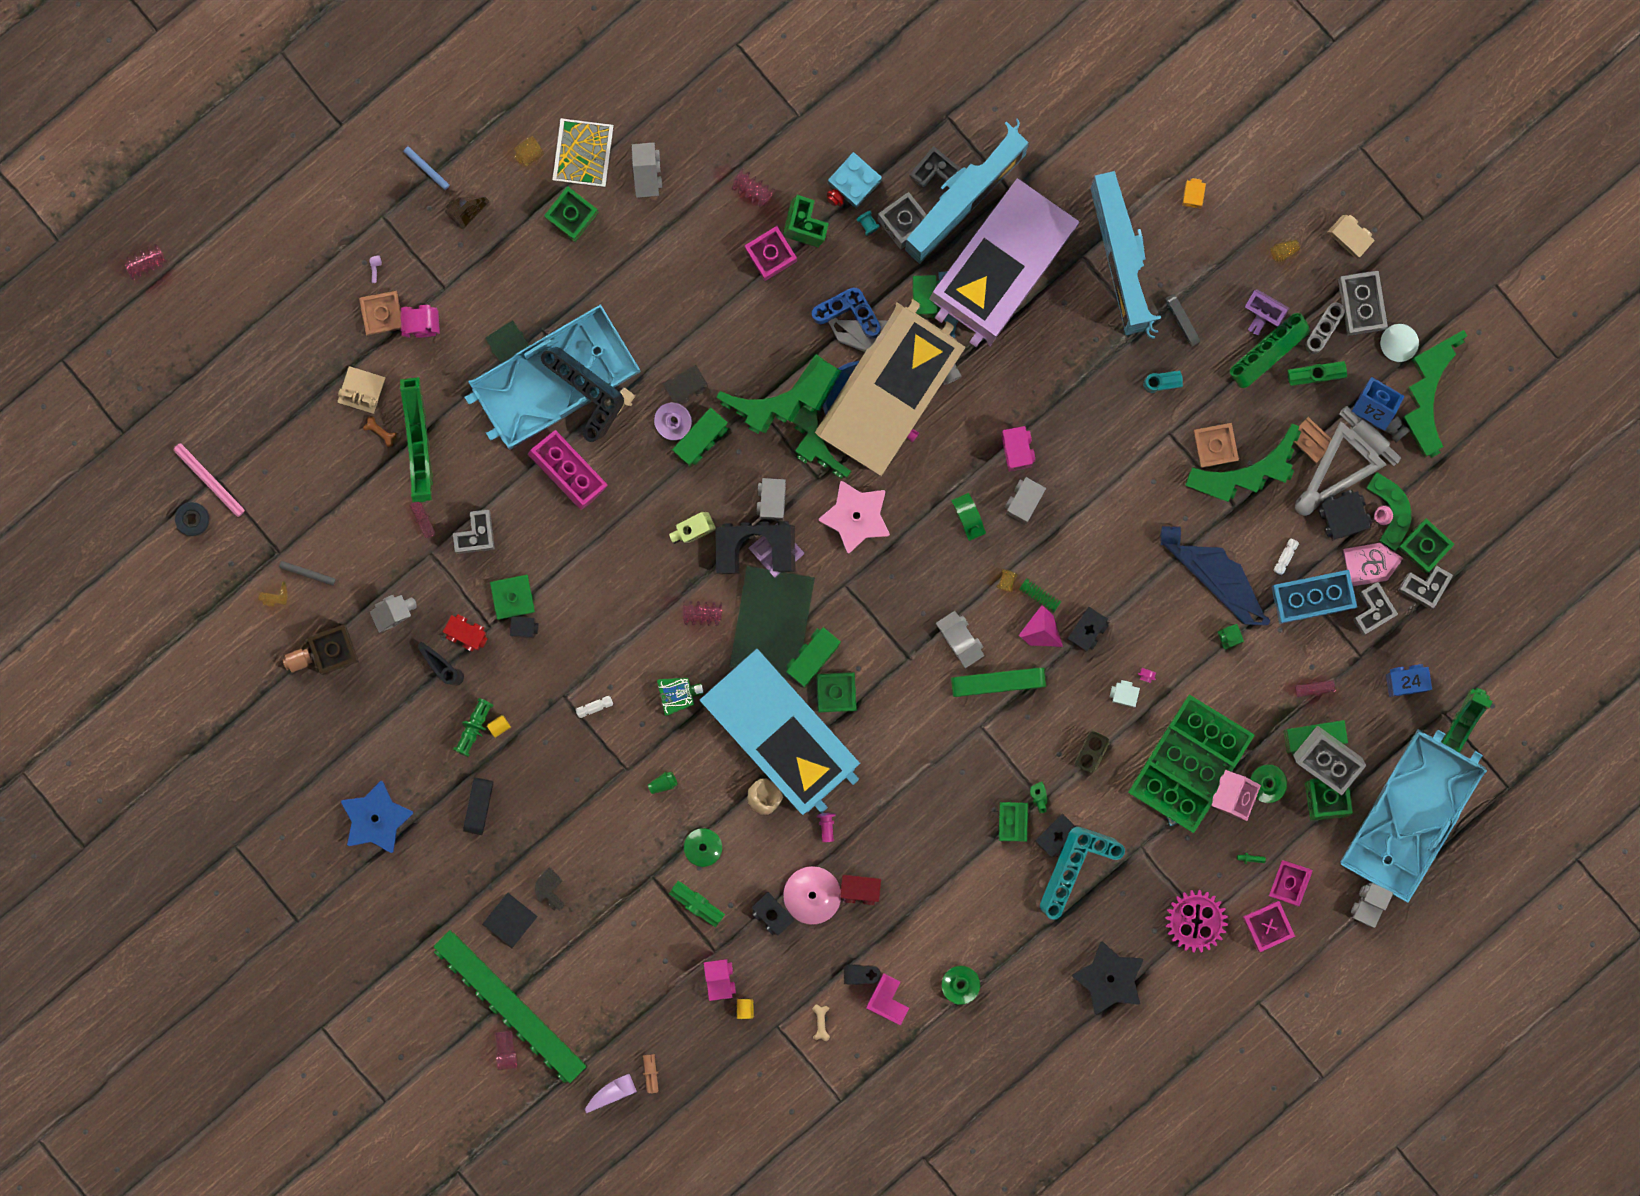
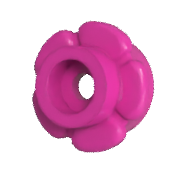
[1138,668,1156,683]

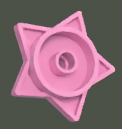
[819,481,890,554]

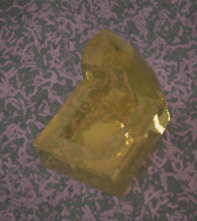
[258,581,287,607]

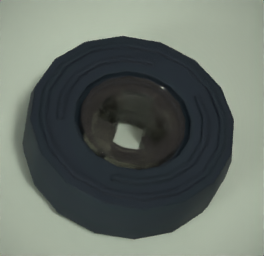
[175,502,210,536]

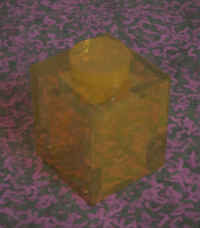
[513,136,544,167]

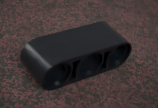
[463,777,494,836]

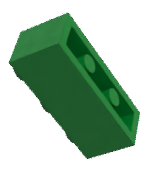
[672,407,728,467]

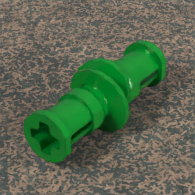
[453,698,494,757]

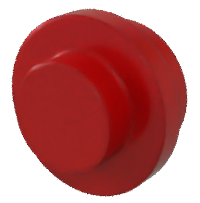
[827,189,845,206]

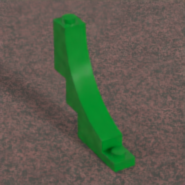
[1402,330,1467,458]

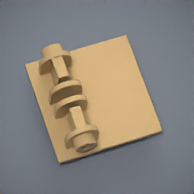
[337,366,385,414]

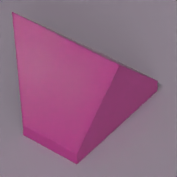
[1018,605,1063,647]

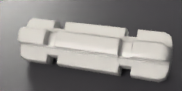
[1274,539,1299,575]
[576,696,613,718]

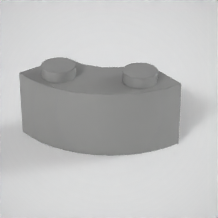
[936,611,984,668]

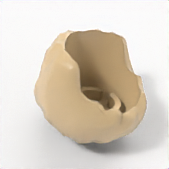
[747,778,783,815]

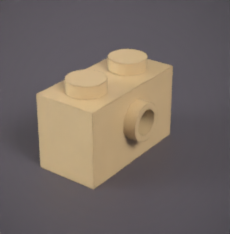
[1327,215,1375,258]

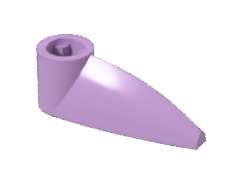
[585,1074,637,1113]

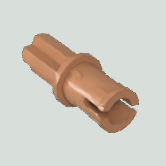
[643,1054,658,1093]

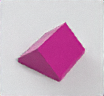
[1269,860,1313,907]

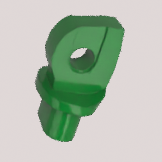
[1030,782,1047,813]

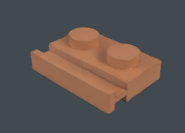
[1294,417,1332,464]

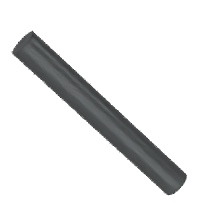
[279,561,336,586]

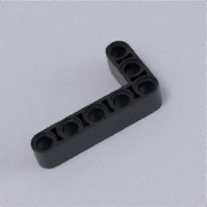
[541,347,624,442]

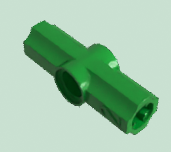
[1287,361,1347,386]
[669,881,725,928]

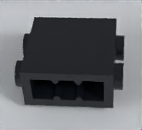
[1318,490,1372,541]

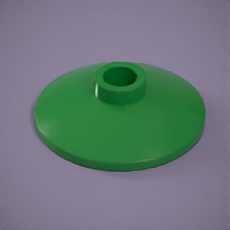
[1250,765,1287,803]
[684,828,722,867]
[942,966,980,1004]

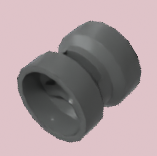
[1385,416,1410,443]

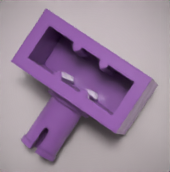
[1245,289,1290,335]

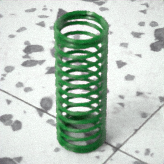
[1019,578,1061,613]

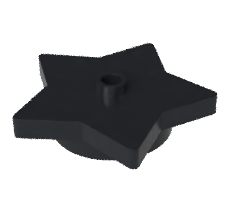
[1072,941,1143,1015]

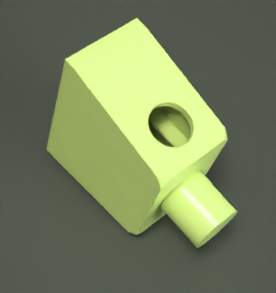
[669,512,716,544]

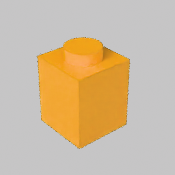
[1182,178,1206,209]

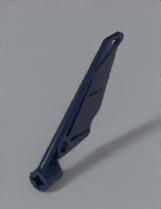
[1160,526,1270,625]

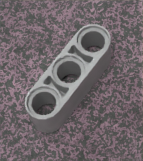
[1305,302,1345,354]

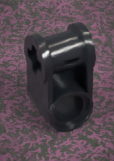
[844,964,881,985]

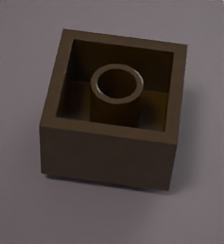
[308,624,359,675]

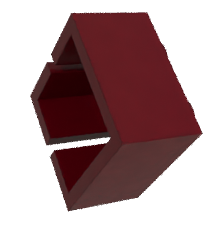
[840,875,881,905]

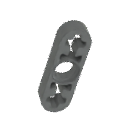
[1165,294,1200,347]

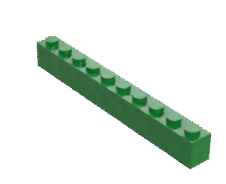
[433,930,587,1083]

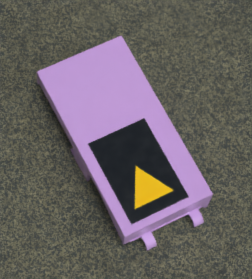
[929,178,1079,347]

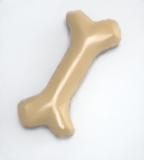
[812,1005,830,1041]

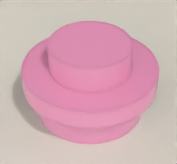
[1374,506,1393,525]

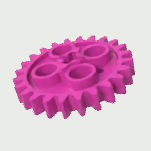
[1165,890,1228,952]

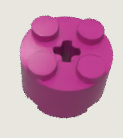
[400,305,440,338]

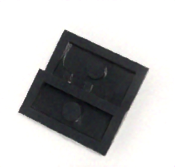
[482,893,538,949]

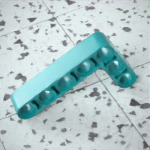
[1040,827,1125,919]

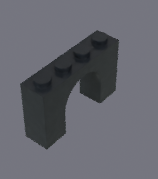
[716,521,796,575]

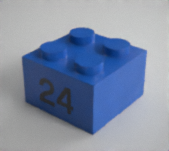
[1352,377,1404,431]
[1386,664,1432,697]

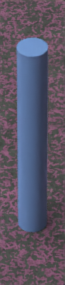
[403,146,450,190]

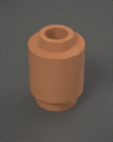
[283,648,313,673]

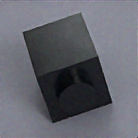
[510,616,539,638]

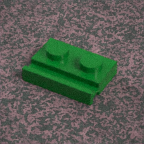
[999,802,1028,842]

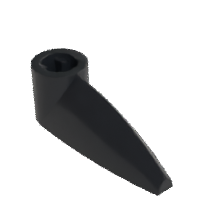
[418,642,464,686]

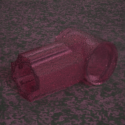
[495,1031,518,1070]

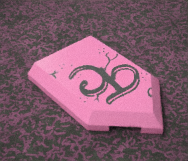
[1343,543,1403,586]

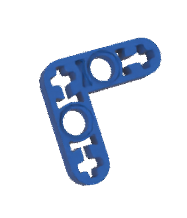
[812,288,881,339]

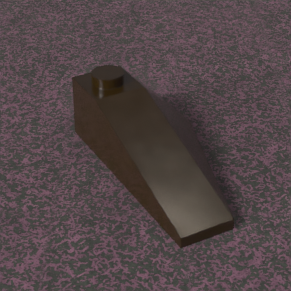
[445,197,489,229]

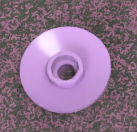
[654,403,692,440]

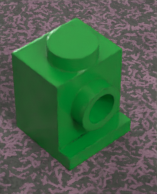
[1218,624,1244,649]

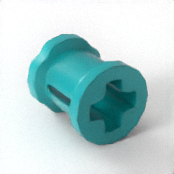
[856,211,881,236]

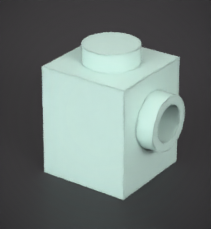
[1110,680,1140,708]

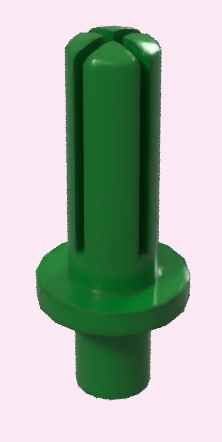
[1237,852,1266,864]

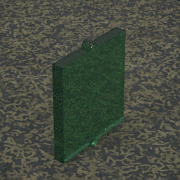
[485,320,529,364]

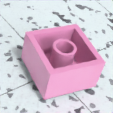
[1212,770,1261,821]

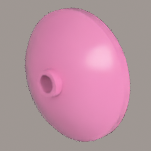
[784,867,841,924]

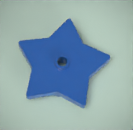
[341,781,414,853]

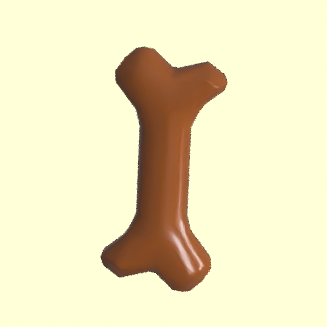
[363,417,397,447]

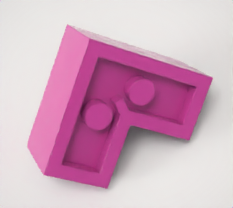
[866,973,909,1025]

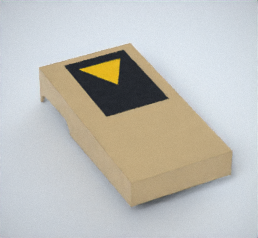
[815,299,965,476]

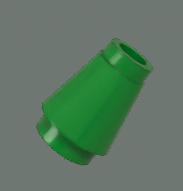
[648,771,678,794]

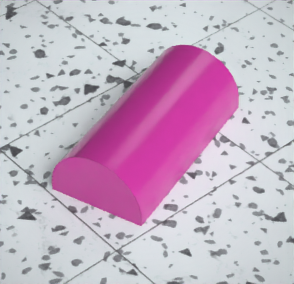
[528,430,608,510]

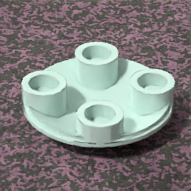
[1380,324,1419,363]

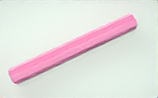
[173,444,245,517]

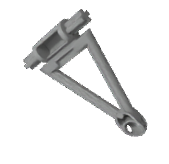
[1295,406,1401,516]

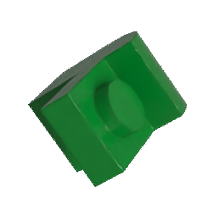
[951,493,986,541]

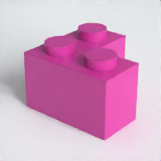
[704,959,736,1001]

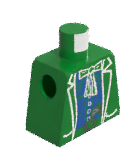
[657,678,704,716]

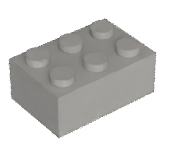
[1338,271,1388,336]
[1293,726,1366,795]

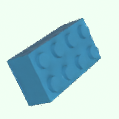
[1272,570,1357,624]

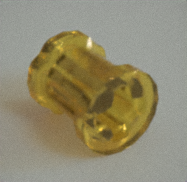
[996,569,1018,593]

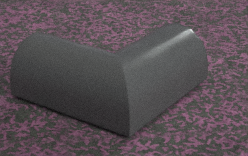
[909,146,961,188]

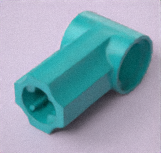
[1143,371,1183,393]

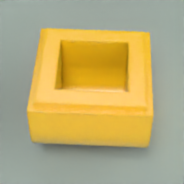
[487,715,511,738]
[737,999,754,1019]

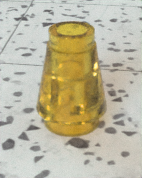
[1270,239,1300,262]

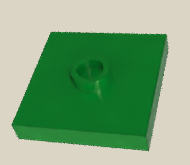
[490,575,535,620]
[816,672,857,713]

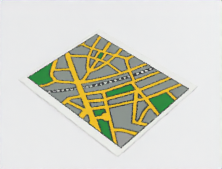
[553,119,613,187]

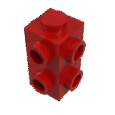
[443,614,488,652]

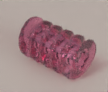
[732,168,775,207]
[124,244,168,280]
[683,601,722,626]

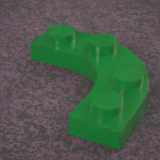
[1366,472,1411,551]

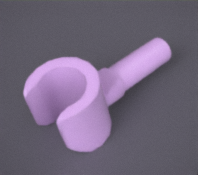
[370,255,382,283]

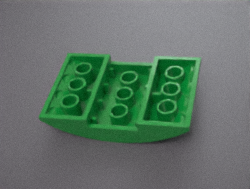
[1128,694,1255,833]

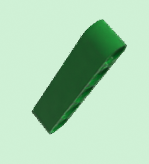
[1230,313,1310,388]
[951,668,1046,697]

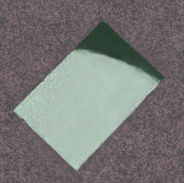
[729,566,815,679]

